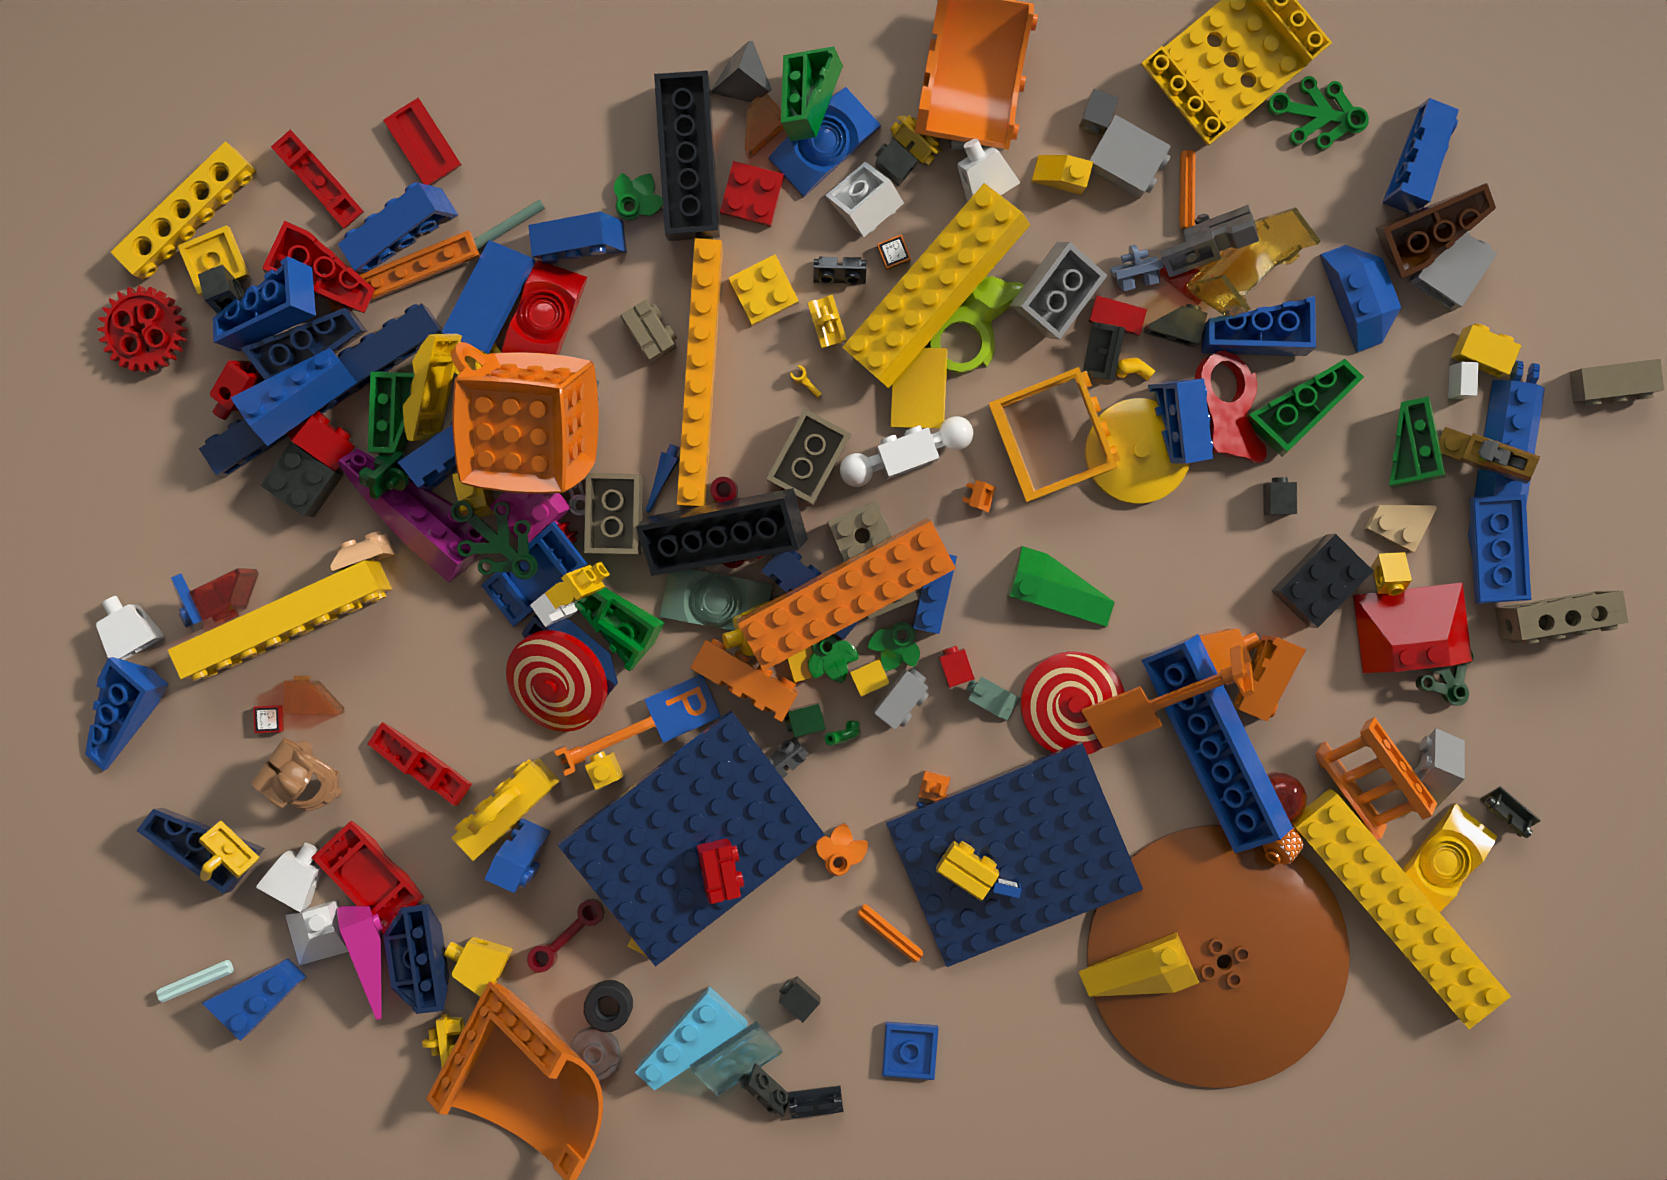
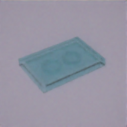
[690,1021,783,1096]

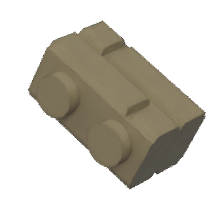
[620,299,678,364]

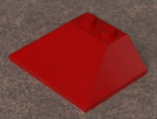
[1353,582,1472,673]

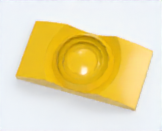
[403,334,462,441]
[1402,803,1497,913]

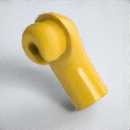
[1116,357,1155,381]

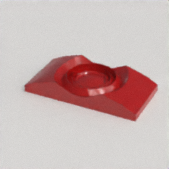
[501,260,588,355]
[311,820,424,934]

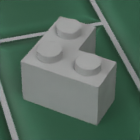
[1414,728,1465,809]

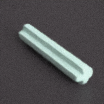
[156,960,234,1003]

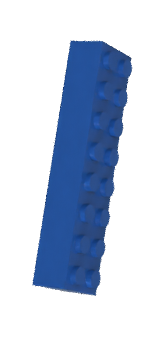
[1141,634,1293,853]

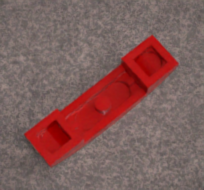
[271,129,364,229]

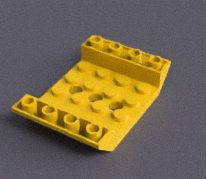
[1141,0,1332,146]

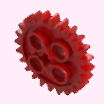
[97,286,188,373]

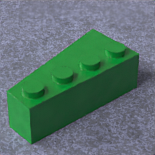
[1247,359,1364,457]

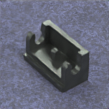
[1083,321,1125,381]

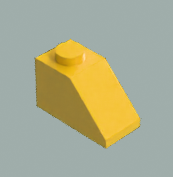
[1031,155,1093,195]

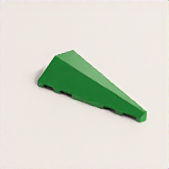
[574,587,665,671]

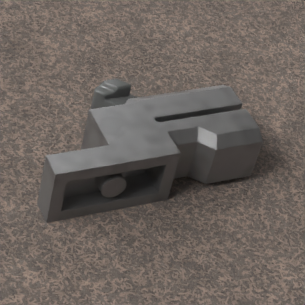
[1160,204,1260,277]

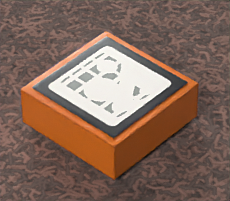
[877,234,911,270]

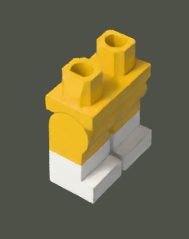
[530,562,609,627]

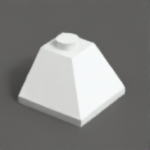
[285,900,348,965]

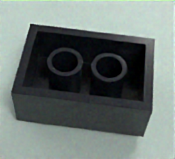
[1272,534,1374,628]

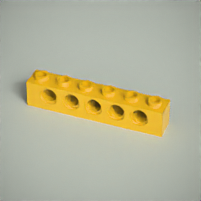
[111,141,256,280]

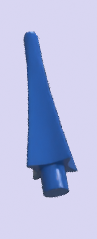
[645,444,680,513]

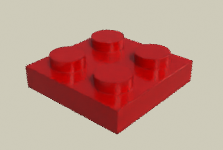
[720,161,784,227]

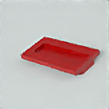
[383,97,462,185]

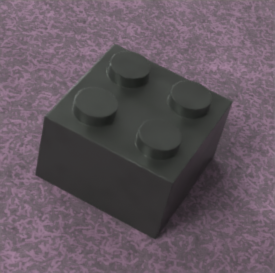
[260,442,344,518]

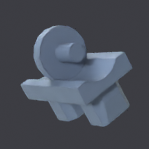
[1110,244,1164,291]

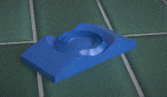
[768,87,881,197]
[481,522,587,627]

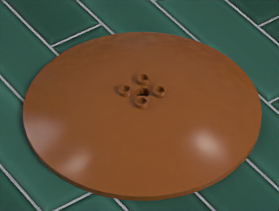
[1087,825,1350,1088]

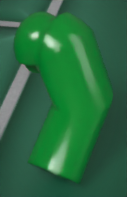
[825,720,861,746]

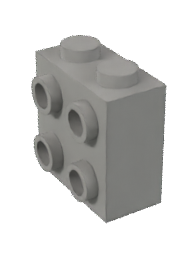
[873,668,929,730]

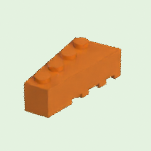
[690,638,799,722]

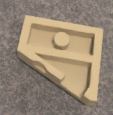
[1365,505,1437,553]

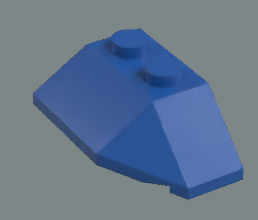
[1319,245,1401,353]

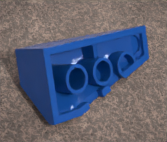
[85,657,169,771]

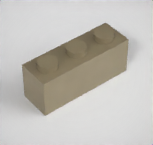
[1570,359,1664,407]

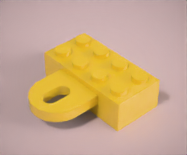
[451,758,561,861]

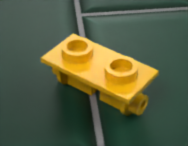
[890,115,943,166]

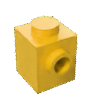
[585,751,624,790]

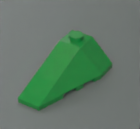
[1006,546,1115,627]

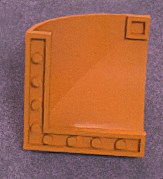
[426,981,603,1180]

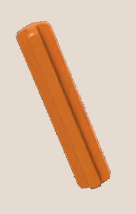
[1179,150,1196,229]
[857,904,923,963]

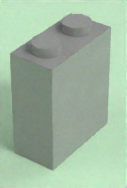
[1089,115,1171,198]
[1409,231,1497,311]

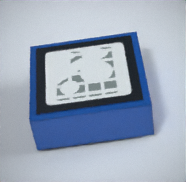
[992,878,1022,899]

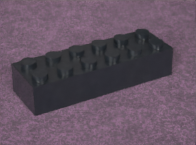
[654,70,720,241]
[636,488,808,576]

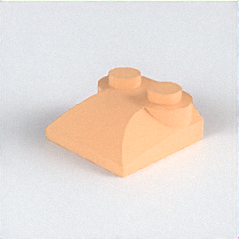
[330,531,397,572]

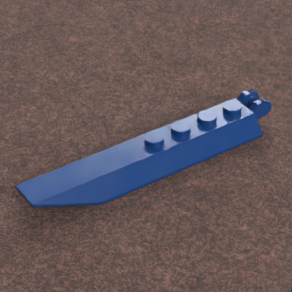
[1468,360,1545,554]

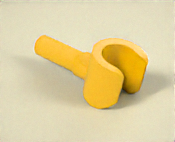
[790,365,822,398]

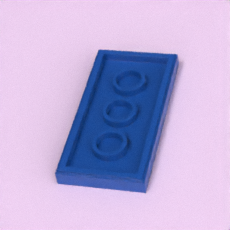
[441,240,536,354]
[1469,494,1531,603]

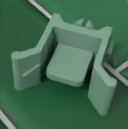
[966,676,1020,720]

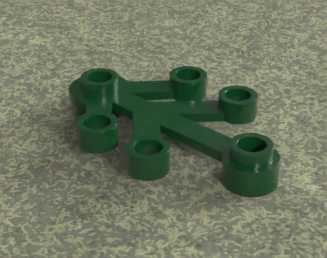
[451,500,538,580]
[1416,651,1474,706]

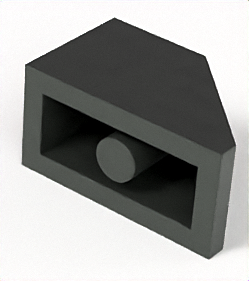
[1143,304,1208,348]

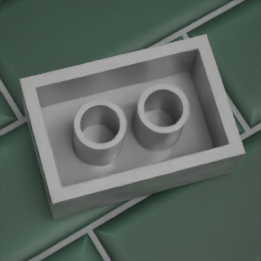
[1010,242,1108,340]

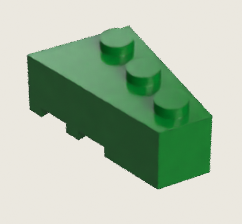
[781,46,843,141]
[367,372,414,455]
[1389,396,1446,489]

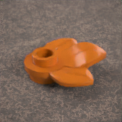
[816,823,868,876]

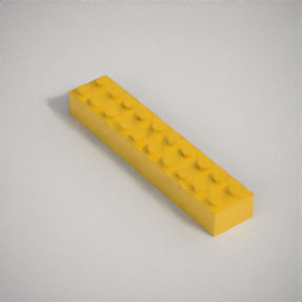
[1290,788,1511,1030]

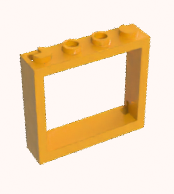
[989,367,1120,502]

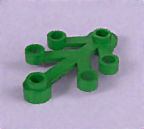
[1267,76,1369,151]

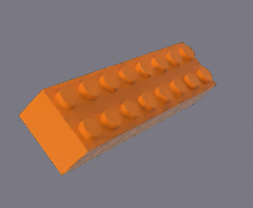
[737,518,956,671]

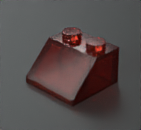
[189,568,259,623]

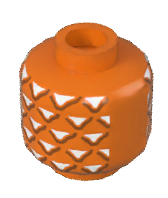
[1262,827,1303,865]

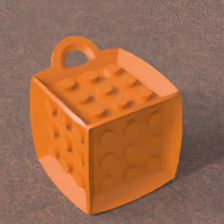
[451,342,599,494]

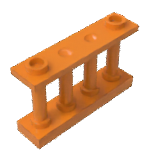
[1315,717,1437,840]

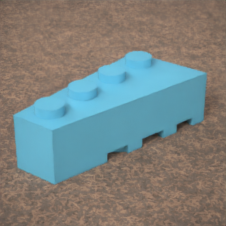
[635,986,748,1091]

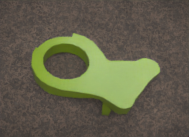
[929,276,1024,374]

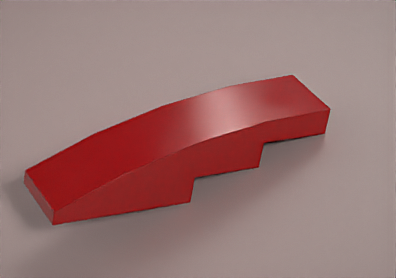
[367,722,472,806]

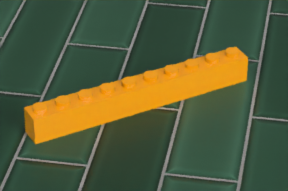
[677,238,723,507]

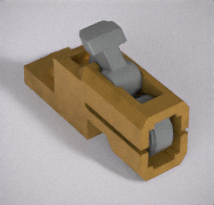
[1439,427,1540,484]

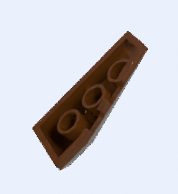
[1375,183,1496,278]

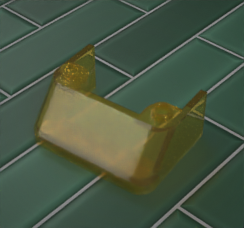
[1186,207,1321,317]

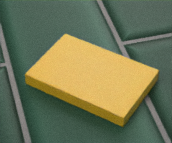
[891,348,948,429]

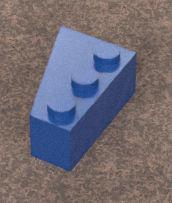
[398,422,457,491]
[484,818,551,893]

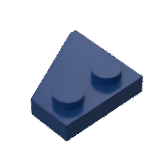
[171,573,204,632]

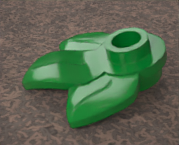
[614,173,663,220]
[868,622,920,671]
[808,635,859,683]

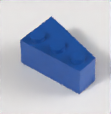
[528,211,627,264]
[1148,378,1213,464]
[202,958,307,1041]

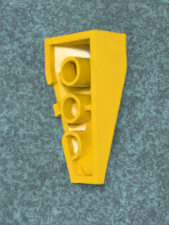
[1078,932,1199,997]

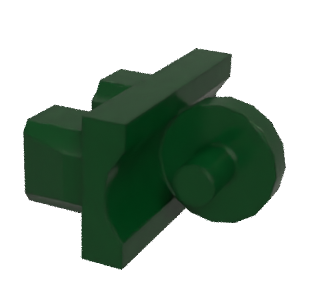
[359,451,409,500]

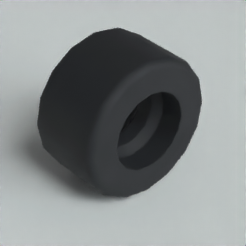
[583,980,633,1032]

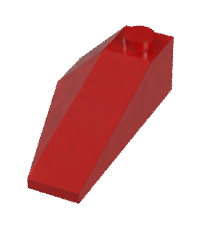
[262,220,375,314]

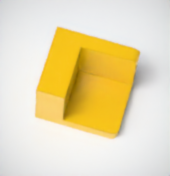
[850,659,889,697]

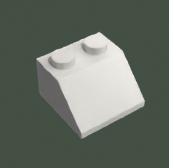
[825,162,904,237]

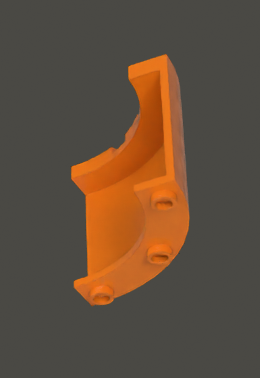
[914,0,1038,150]

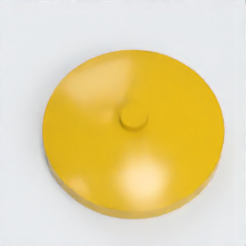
[1085,398,1190,504]

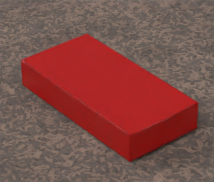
[1088,295,1147,336]

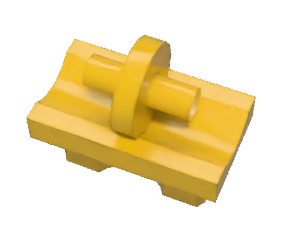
[807,294,847,349]
[422,1013,465,1068]

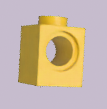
[1372,552,1412,596]

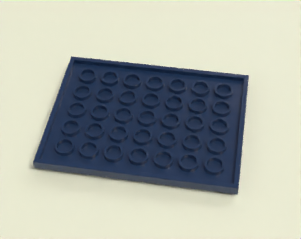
[557,711,825,967]
[886,741,1143,967]

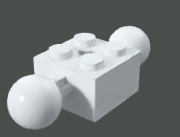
[840,416,973,487]

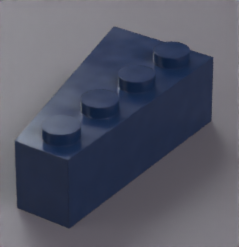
[241,308,367,380]
[762,551,860,640]

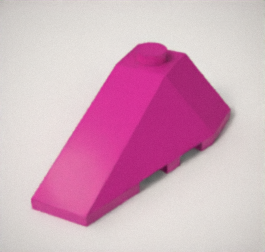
[337,906,383,1020]

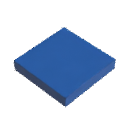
[882,1021,938,1080]

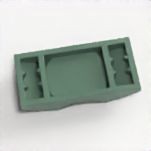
[660,569,773,631]

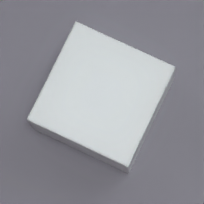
[1448,362,1478,400]

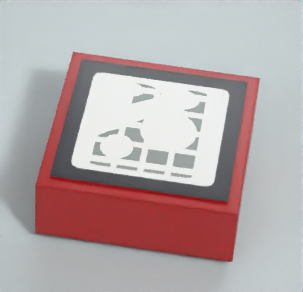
[253,705,284,733]

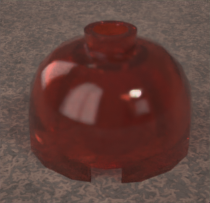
[1267,772,1307,823]

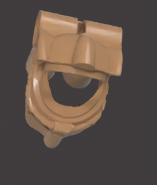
[251,738,342,811]

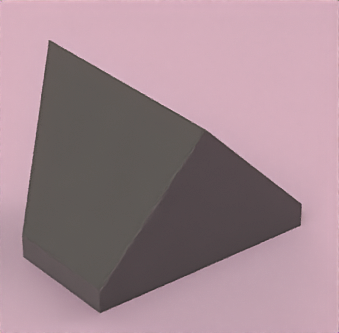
[711,41,772,103]

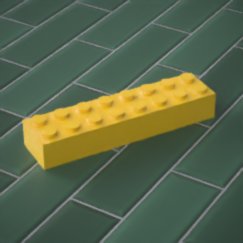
[842,183,1030,388]
[168,560,392,681]

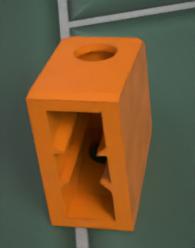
[1199,628,1261,673]

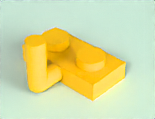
[199,821,260,881]

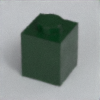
[785,702,826,737]

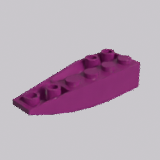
[338,448,489,583]

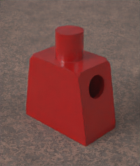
[210,360,265,420]

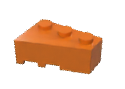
[1233,635,1306,722]

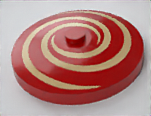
[506,630,608,732]
[1020,651,1125,755]

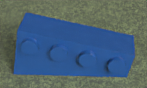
[338,183,458,272]

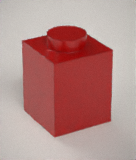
[938,645,975,688]

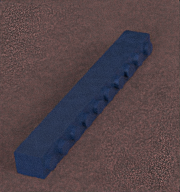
[199,303,442,477]

